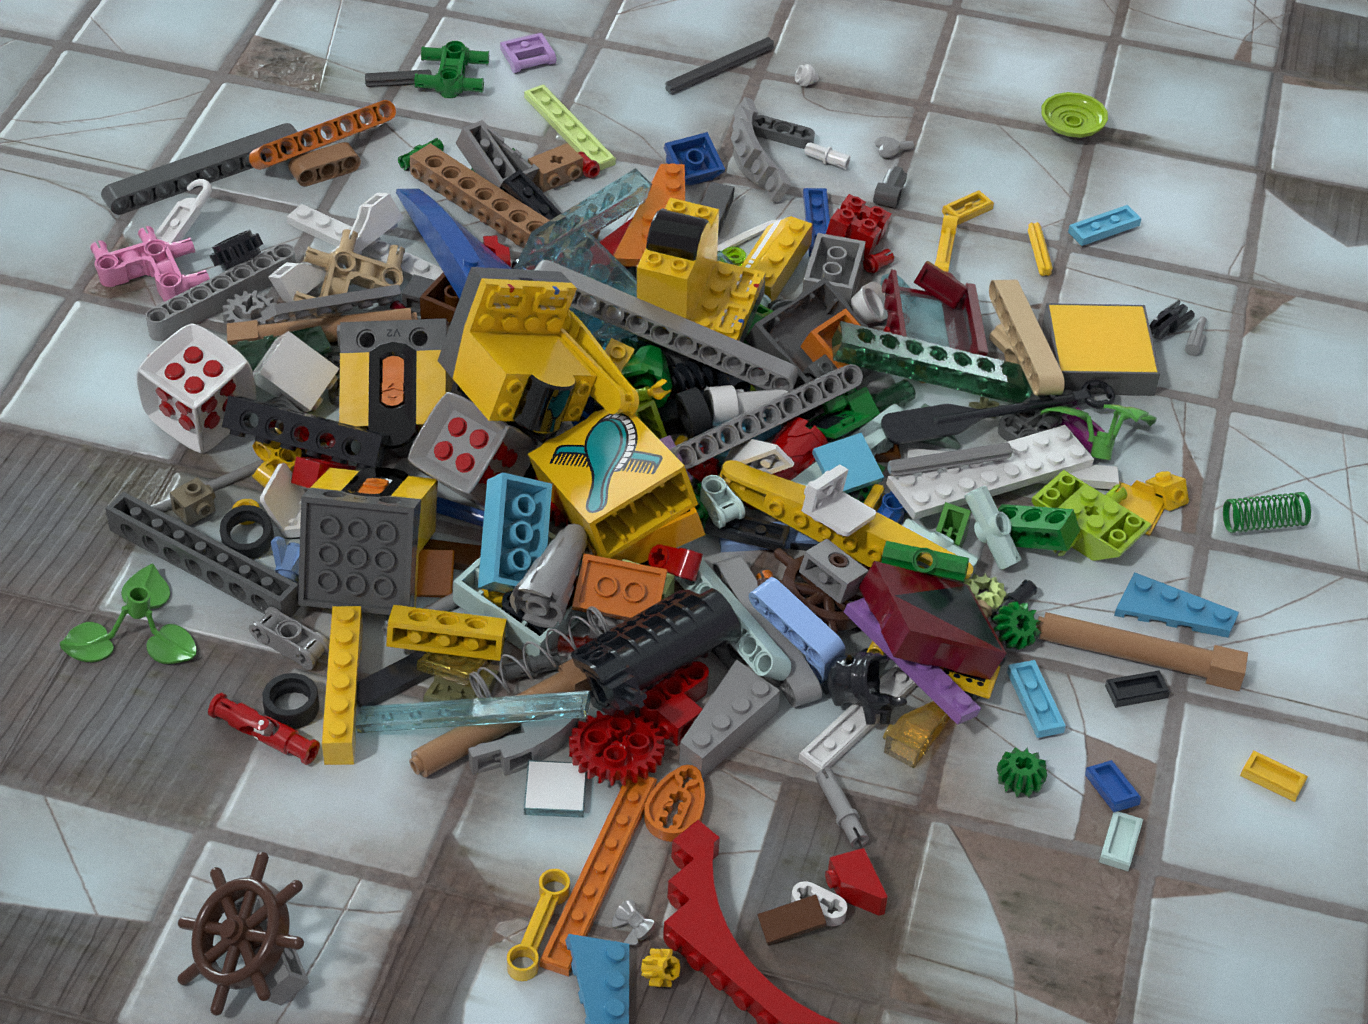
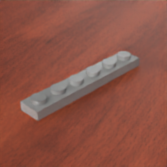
[261,284,402,324]

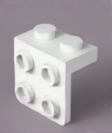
[260,463,305,538]
[802,464,876,536]

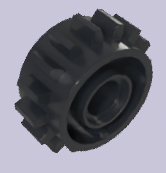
[209,229,263,270]

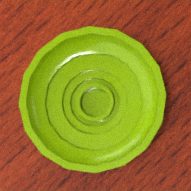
[1041,92,1108,138]

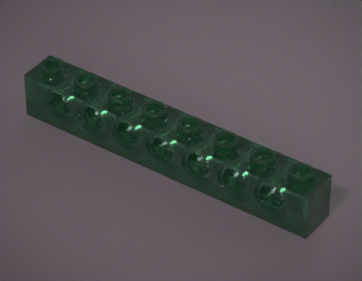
[832,321,1033,404]

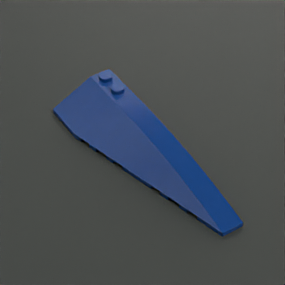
[396,188,512,299]

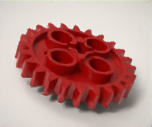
[569,710,665,786]

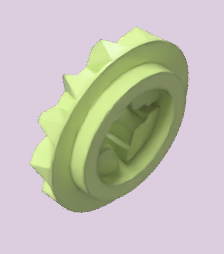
[964,573,1006,610]

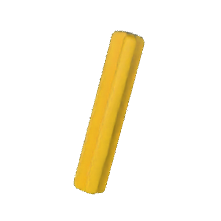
[1027,222,1053,276]

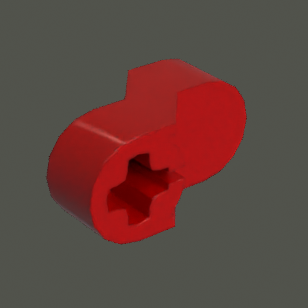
[483,235,511,267]

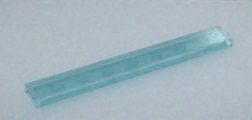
[355,691,591,733]

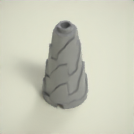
[510,524,588,628]

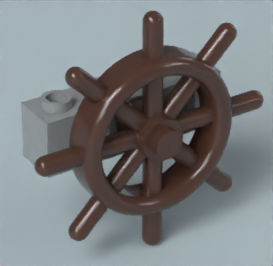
[177,852,309,1016]

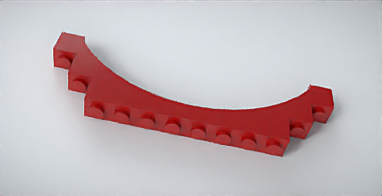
[663,820,841,1024]

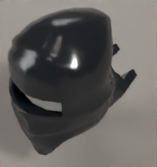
[827,652,907,725]

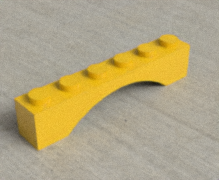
[322,606,363,765]

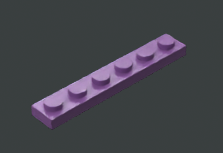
[844,598,981,725]

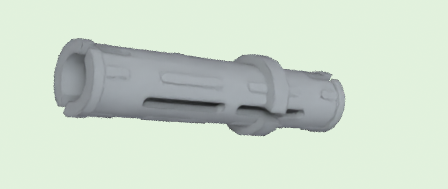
[815,768,869,848]

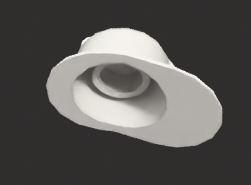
[851,282,888,324]

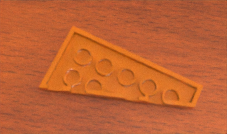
[612,163,685,266]

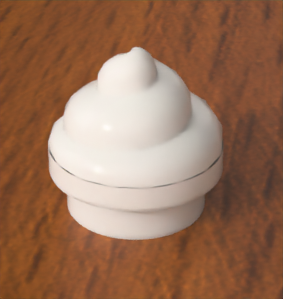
[795,64,819,87]

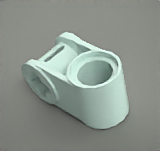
[700,475,745,528]

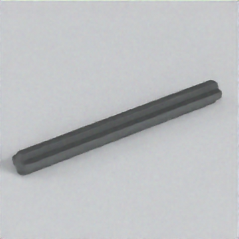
[665,37,774,94]

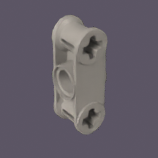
[249,607,330,670]

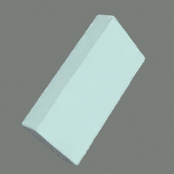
[1099,811,1143,871]

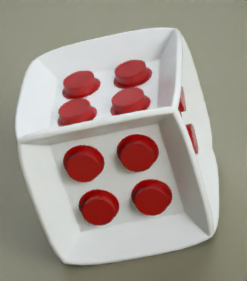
[137,323,256,454]

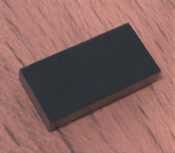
[1105,670,1170,708]

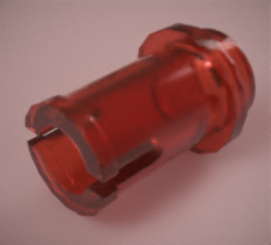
[557,635,594,653]

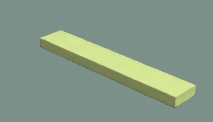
[524,84,616,171]

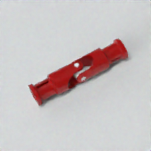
[208,693,320,765]

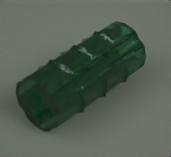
[872,379,916,419]

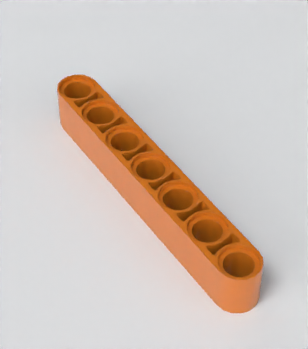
[249,100,396,170]

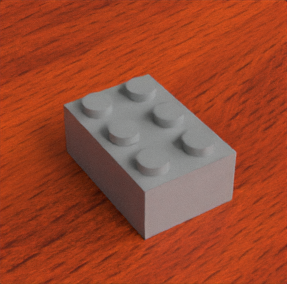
[802,233,866,308]

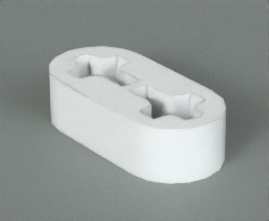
[791,881,847,927]

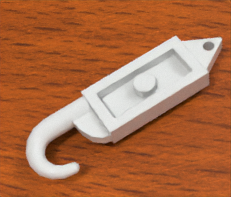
[155,179,212,244]

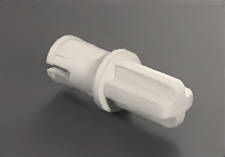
[804,143,851,170]

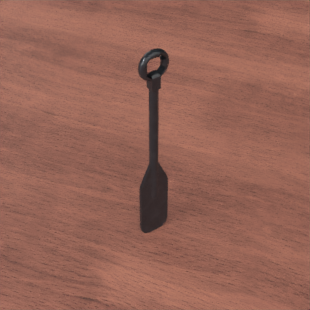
[881,380,1116,444]

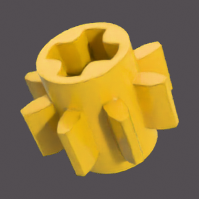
[641,948,680,987]

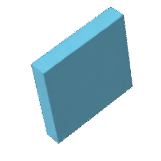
[812,432,884,494]

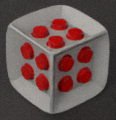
[408,392,536,509]

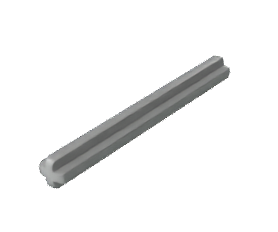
[887,442,1013,477]

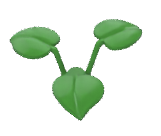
[1040,404,1157,460]
[60,563,196,664]

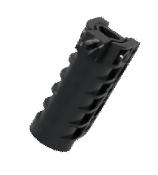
[571,588,741,716]

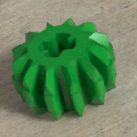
[992,602,1041,650]
[997,747,1048,798]

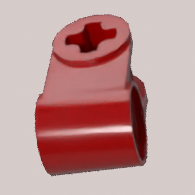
[648,544,703,581]

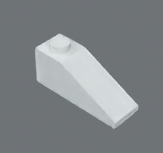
[721,439,794,474]

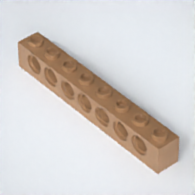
[410,143,565,252]

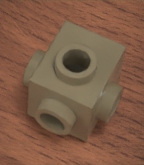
[170,477,216,526]

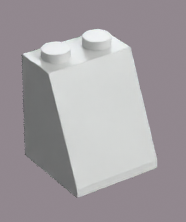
[253,331,339,413]

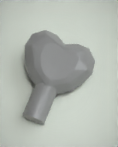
[875,136,914,158]

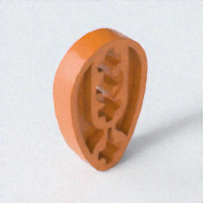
[644,765,705,842]

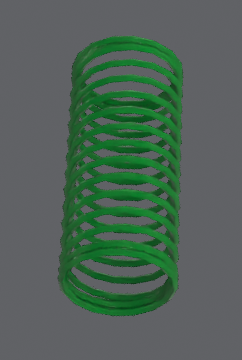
[1223,492,1312,533]

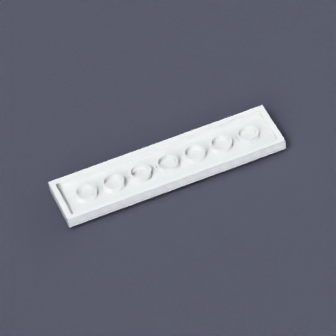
[886,425,1094,520]

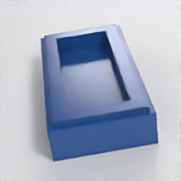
[1085,760,1141,812]

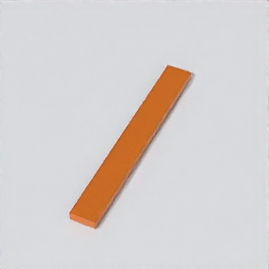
[539,776,657,977]

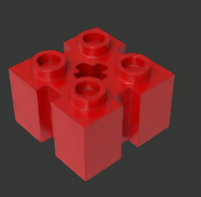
[826,194,892,259]

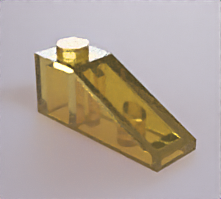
[883,701,951,768]

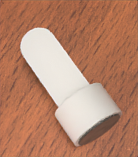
[703,385,788,426]

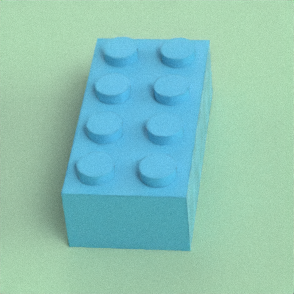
[478,472,552,593]

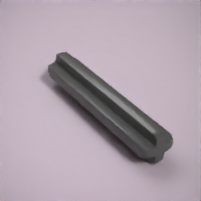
[365,69,432,87]

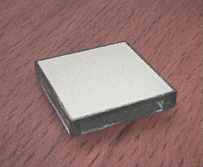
[524,760,587,818]

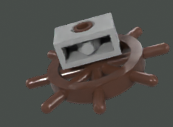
[757,539,870,635]

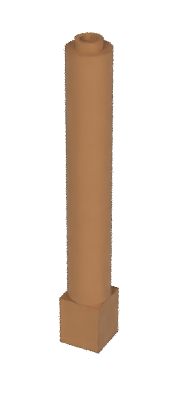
[227,308,417,358]
[1036,612,1248,691]
[409,659,592,777]

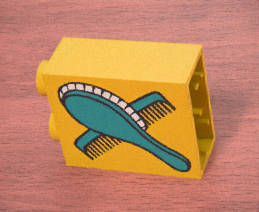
[528,408,698,558]

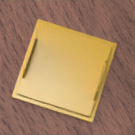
[1116,480,1165,536]

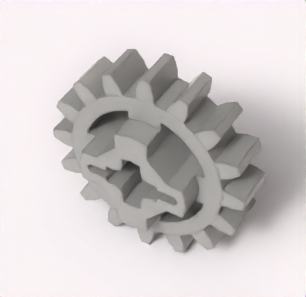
[223,290,277,325]

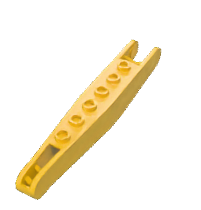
[559,310,639,415]
[719,460,974,579]

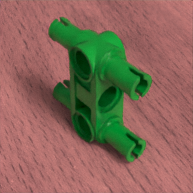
[414,41,490,98]

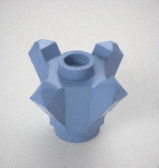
[271,536,300,583]

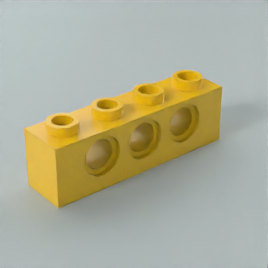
[386,605,507,661]

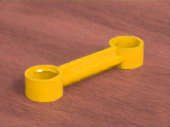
[934,215,958,272]
[507,869,570,981]

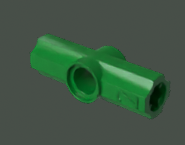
[881,541,969,582]

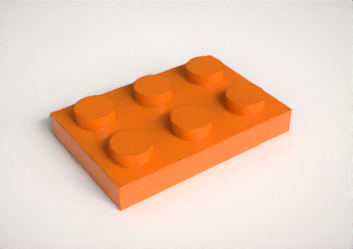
[572,554,667,620]

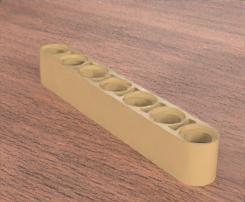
[989,279,1064,395]

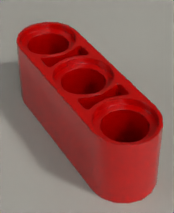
[639,661,709,728]

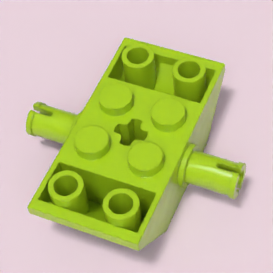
[1031,470,1152,561]

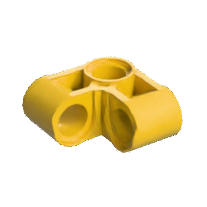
[252,428,302,488]

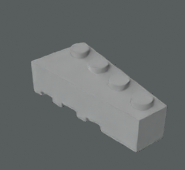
[679,659,780,779]

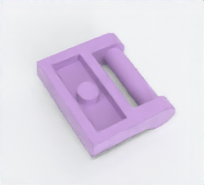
[500,33,556,73]

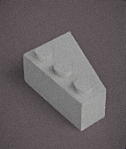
[456,120,539,193]

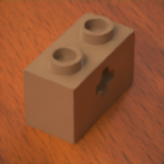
[528,143,583,192]

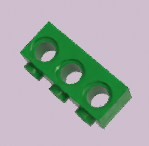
[998,504,1081,551]

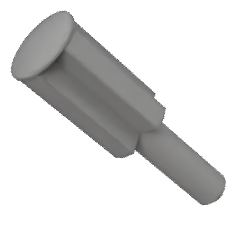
[1185,316,1207,356]

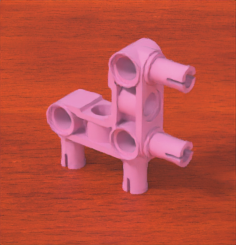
[90,226,210,302]

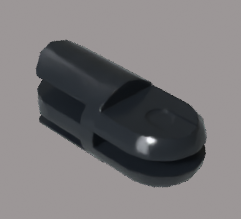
[1150,300,1195,339]

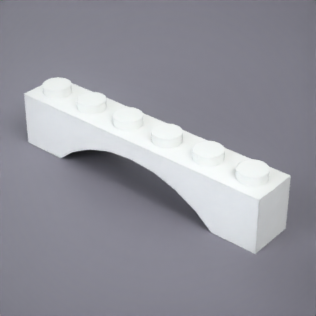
[268,193,404,302]

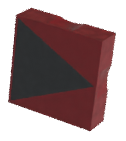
[859,561,1006,680]

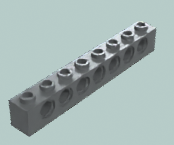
[105,492,301,617]

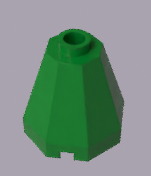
[621,345,672,408]

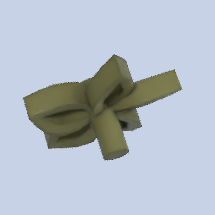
[969,396,1000,418]

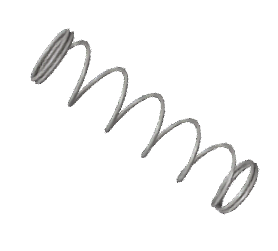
[469,606,609,706]

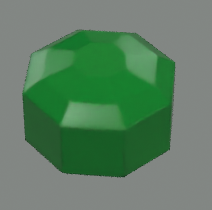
[821,393,849,414]

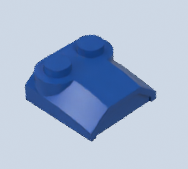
[664,132,725,186]

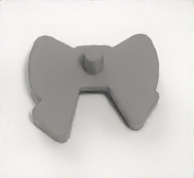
[612,899,656,946]

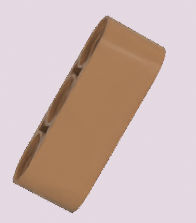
[288,142,361,187]

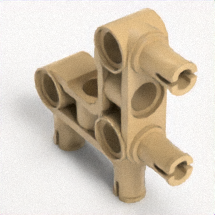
[293,229,405,318]

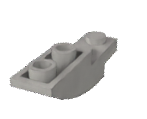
[468,708,579,776]

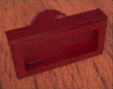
[913,261,969,309]

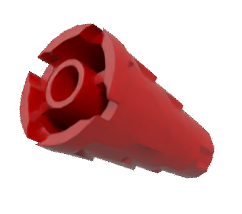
[742,417,829,509]

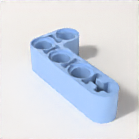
[748,577,846,684]

